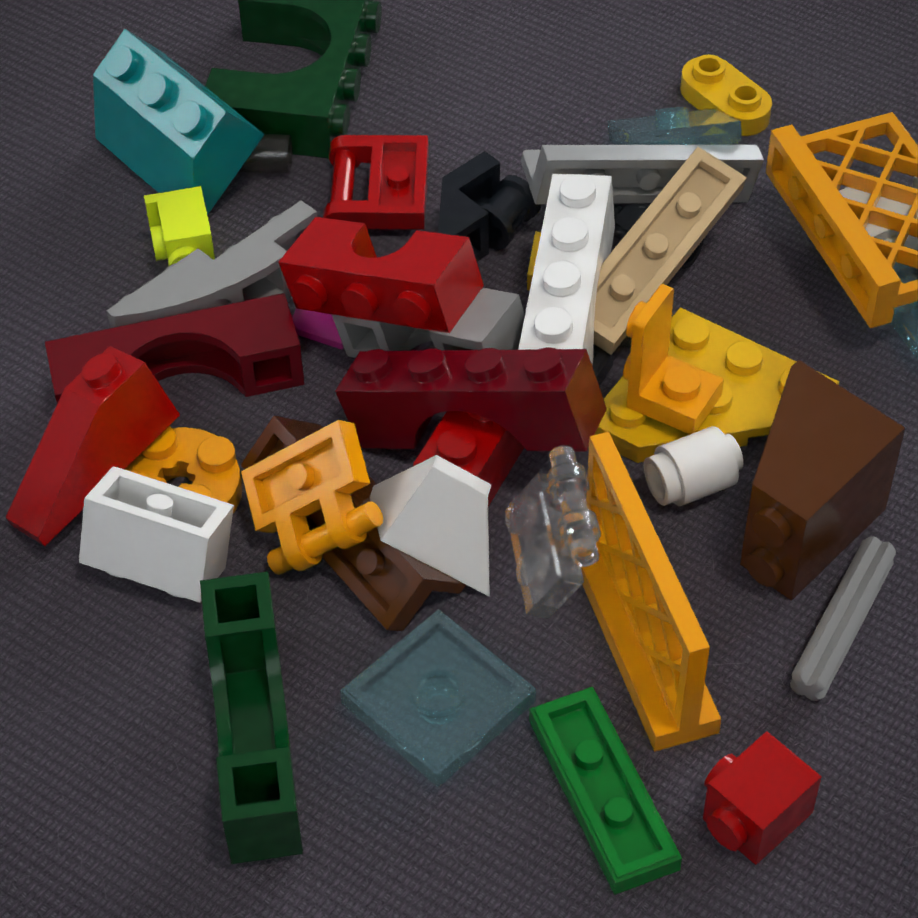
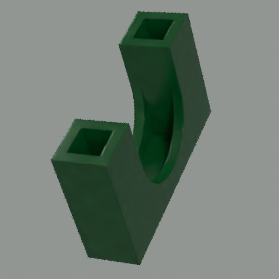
[205,0,382,159]

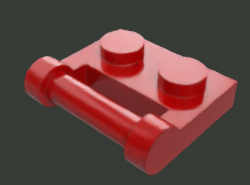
[323,135,429,229]

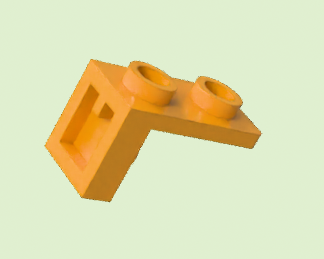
[623,284,724,435]

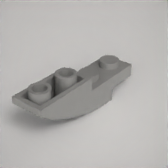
[106,200,317,328]

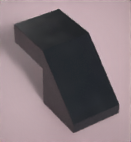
[438,151,500,262]

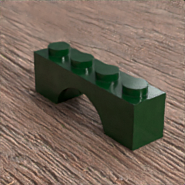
[200,571,303,864]

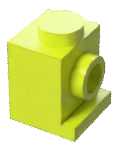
[144,186,215,266]

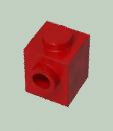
[703,731,822,865]

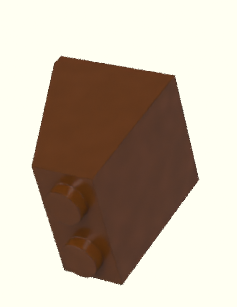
[740,360,905,601]

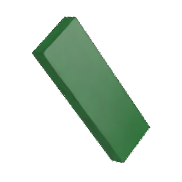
[529,686,682,895]

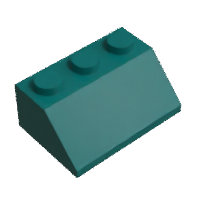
[93,29,265,215]

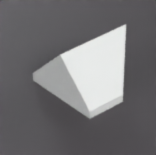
[370,455,491,597]

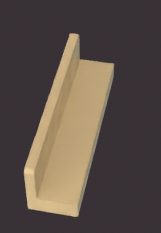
[594,146,747,355]

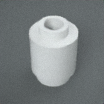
[643,426,744,506]

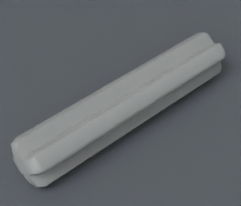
[790,536,896,701]

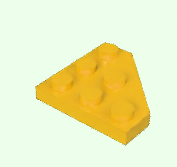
[595,307,839,463]

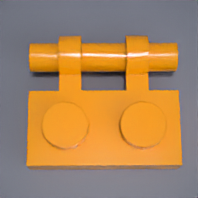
[241,420,383,575]

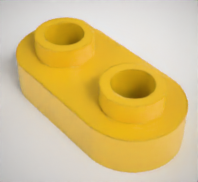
[680,54,772,136]

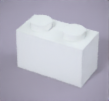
[79,466,234,603]

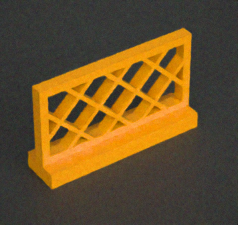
[765,112,918,329]
[563,431,721,752]

